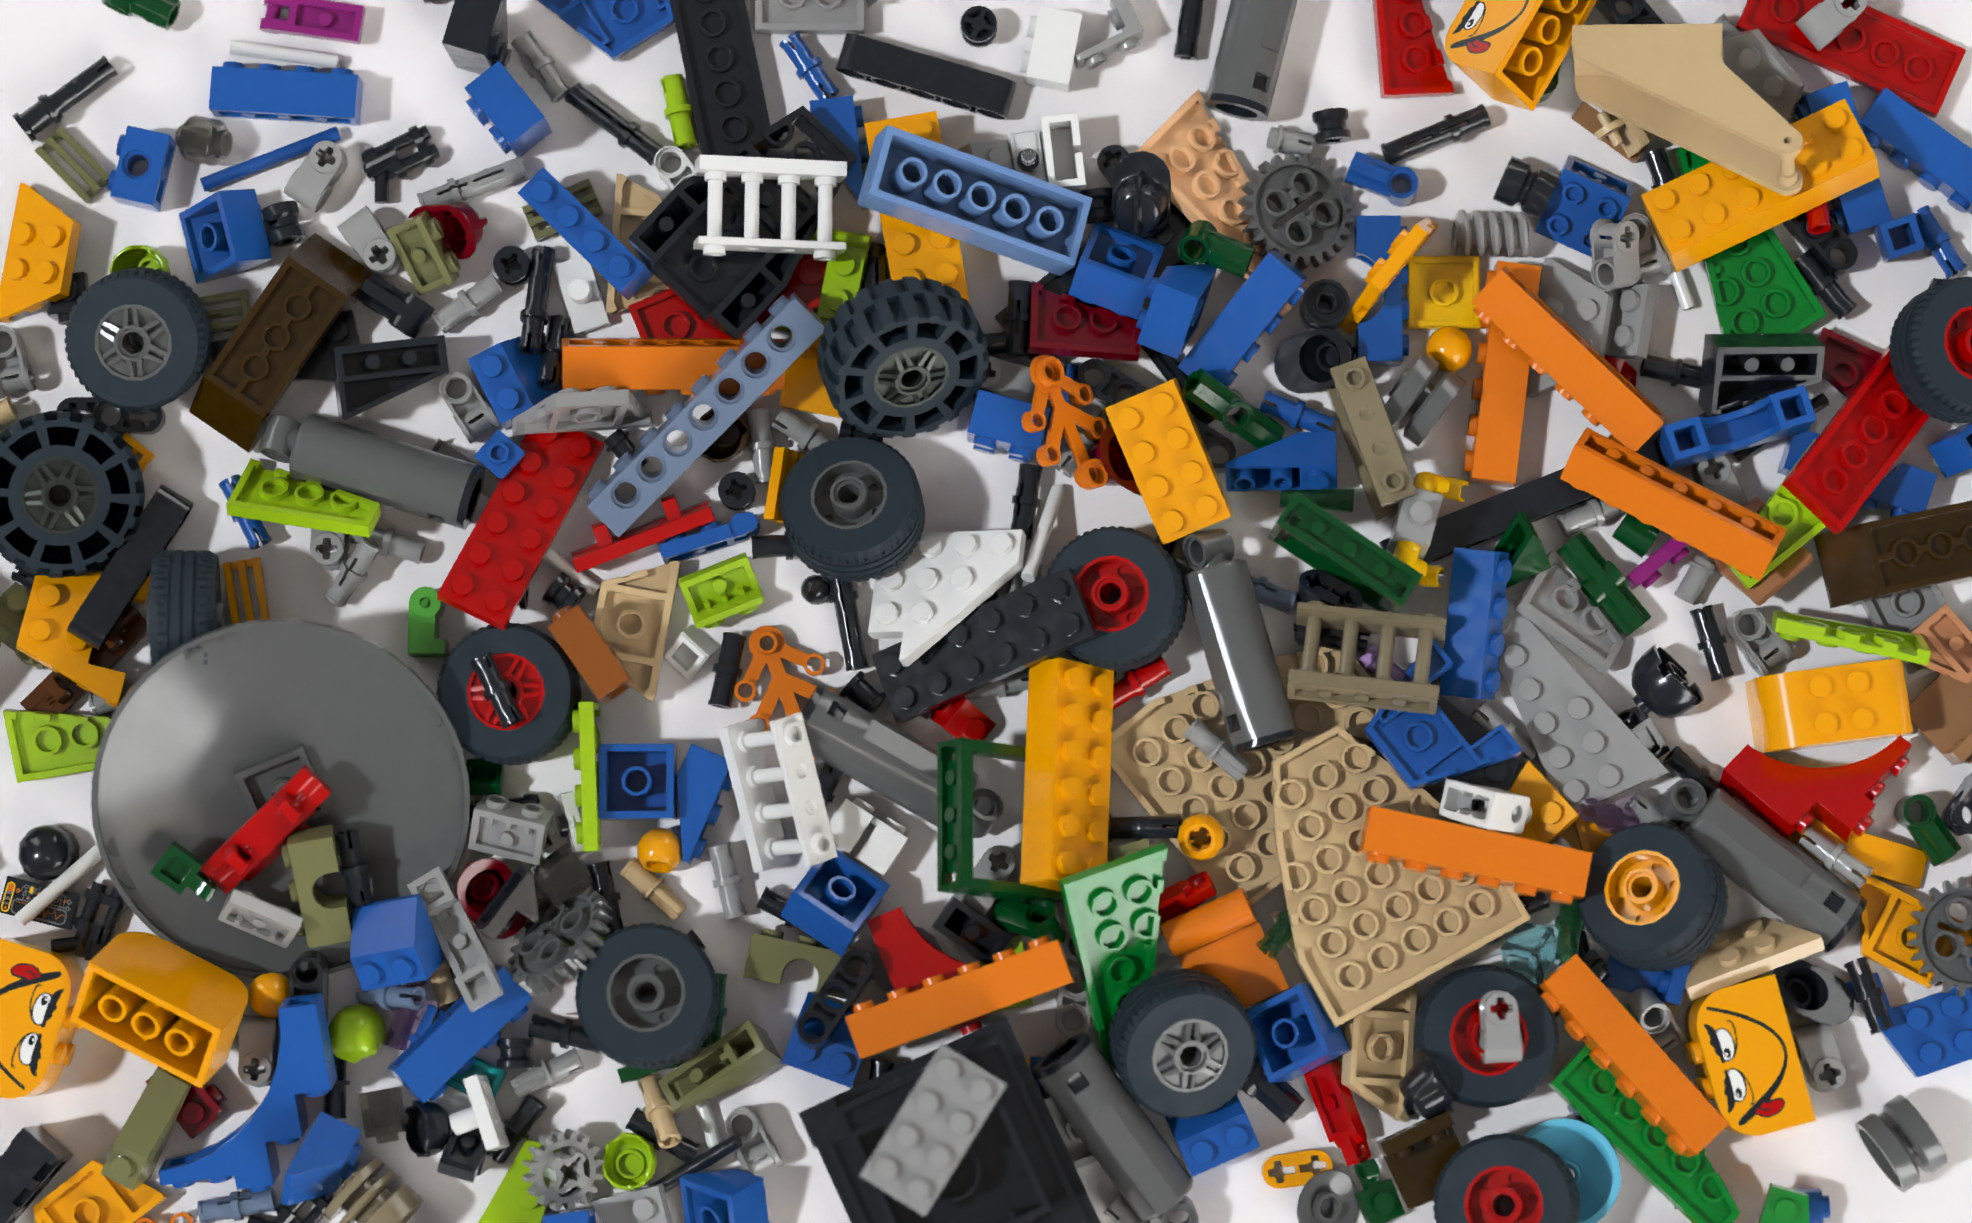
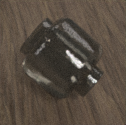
[175,115,233,166]

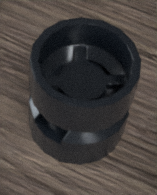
[1493,156,1559,220]
[1299,279,1350,331]

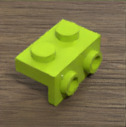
[677,552,765,629]

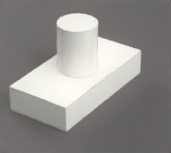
[553,256,611,336]
[449,1074,510,1151]

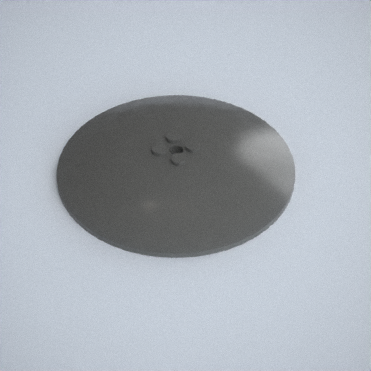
[91,619,470,978]

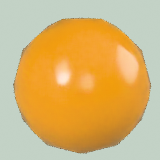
[1426,326,1473,372]
[1177,813,1225,861]
[637,828,683,873]
[248,972,289,1019]

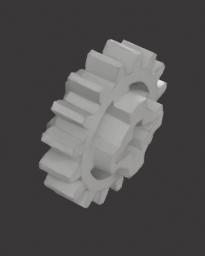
[522,1129,604,1211]

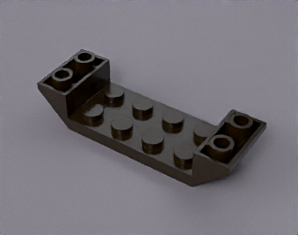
[189,233,374,454]
[1814,500,1972,608]

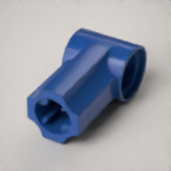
[1344,151,1419,207]

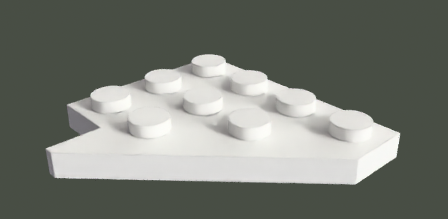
[868,529,1026,666]

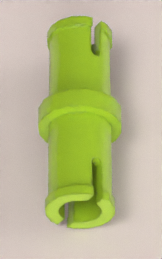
[660,74,697,150]

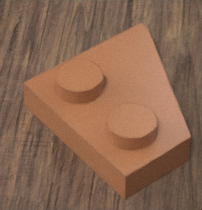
[1910,603,1972,684]

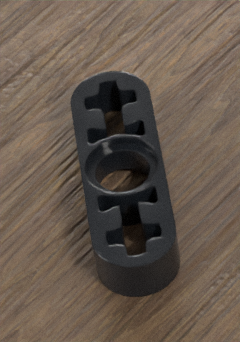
[56,397,166,435]

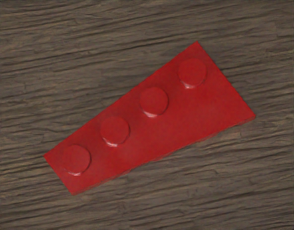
[1372,0,1455,98]

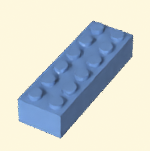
[857,125,1093,276]

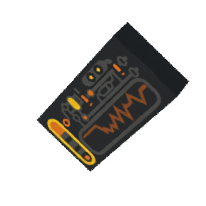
[0,876,82,930]

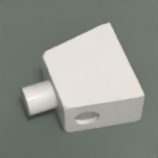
[1438,779,1533,834]

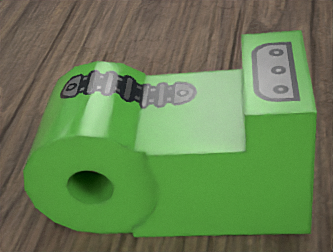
[408,586,449,658]

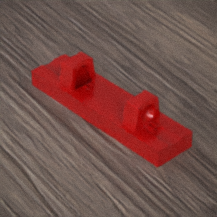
[571,494,715,573]
[200,764,333,895]

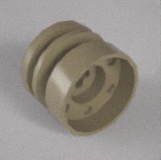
[323,1157,424,1223]

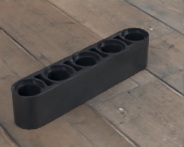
[836,33,1017,120]
[1077,359,1236,473]
[67,484,194,650]

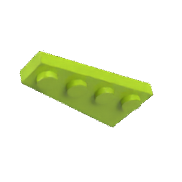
[1725,438,1826,589]
[478,1139,561,1223]

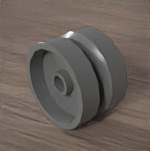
[1384,351,1467,446]
[1855,1095,1948,1192]

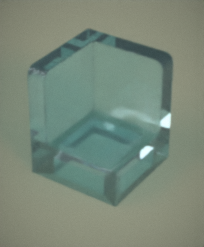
[1501,922,1558,984]

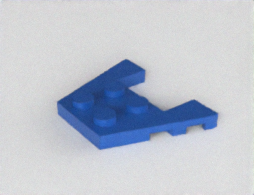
[537,0,675,61]
[1365,638,1522,791]
[1846,957,1972,1078]

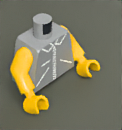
[1386,471,1469,588]

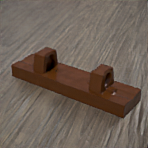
[20,604,147,713]

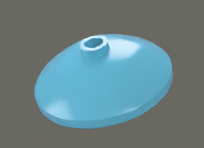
[1524,1118,1621,1223]

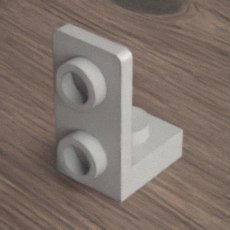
[1074,0,1143,70]

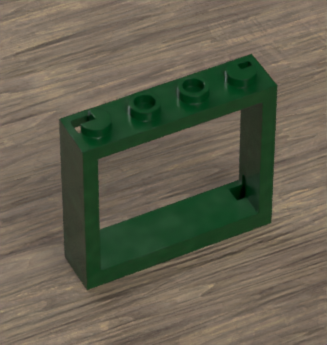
[1267,492,1423,613]
[937,738,1063,903]

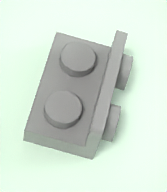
[1604,284,1659,359]
[468,794,554,866]
[217,887,303,949]

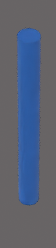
[200,126,342,192]

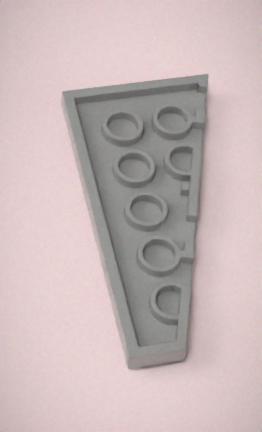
[1498,599,1669,812]

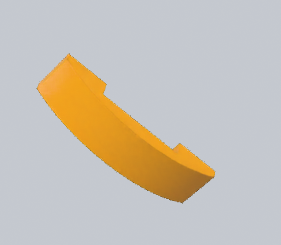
[1788,820,1927,889]

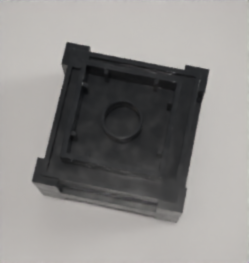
[798,1017,1101,1223]

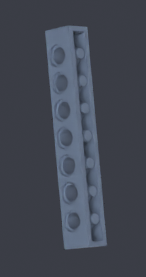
[587,292,826,537]

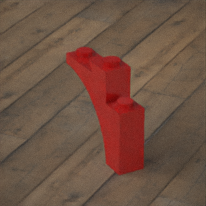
[1720,735,1912,843]
[866,907,988,1035]

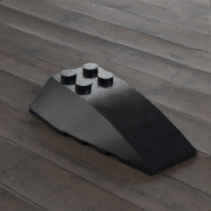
[627,106,857,340]

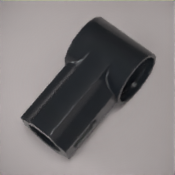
[356,273,435,339]
[1241,1054,1305,1123]

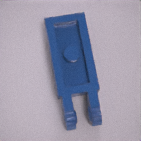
[658,511,760,564]

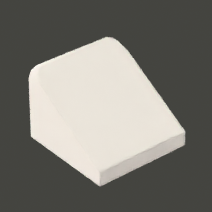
[664,624,719,681]

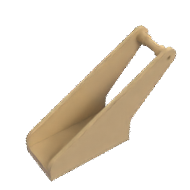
[1571,24,1803,196]

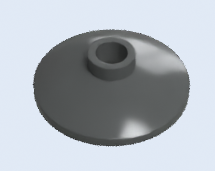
[1297,1170,1359,1223]

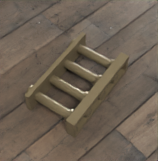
[1326,356,1417,524]
[1287,601,1447,715]

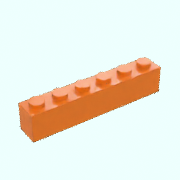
[1463,261,1541,488]
[1471,266,1667,452]
[562,338,785,395]
[1560,428,1788,581]
[1358,806,1592,904]
[845,935,1075,1060]
[1537,954,1729,1158]

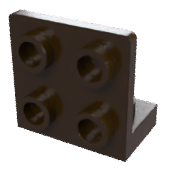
[1377,1111,1462,1209]

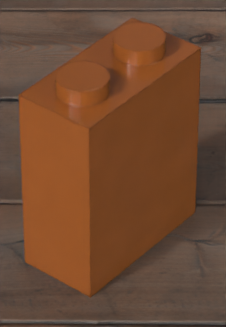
[547,605,636,704]

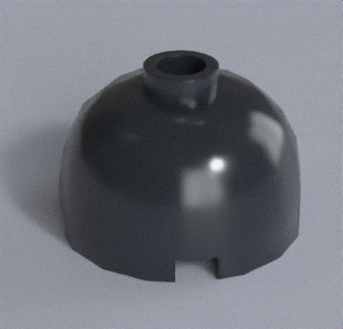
[1631,645,1704,719]

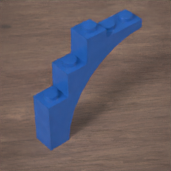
[158,993,338,1192]

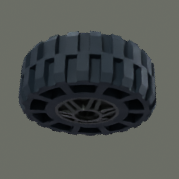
[817,276,989,438]
[0,411,145,578]

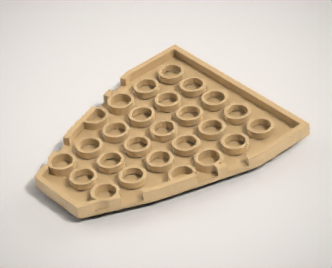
[1111,647,1379,906]
[1271,725,1531,1028]

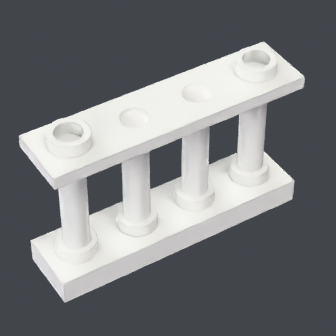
[693,154,847,261]
[718,712,838,872]

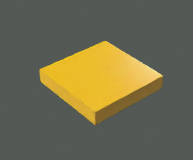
[1406,256,1481,330]

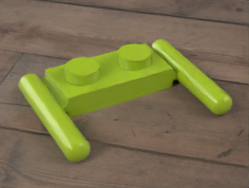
[775,229,871,335]

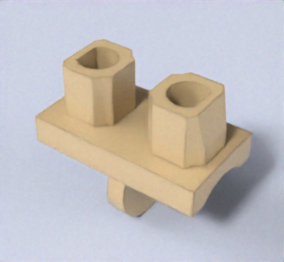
[1594,109,1656,158]

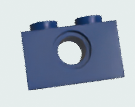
[107,125,177,212]

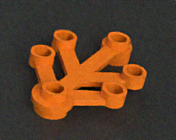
[1021,354,1108,490]
[734,625,837,760]

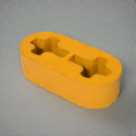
[1261,1149,1333,1189]

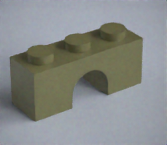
[282,824,352,949]
[743,928,862,999]

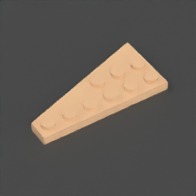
[1136,89,1308,316]

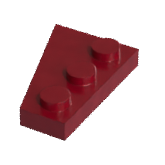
[1028,281,1140,362]
[1817,327,1882,399]

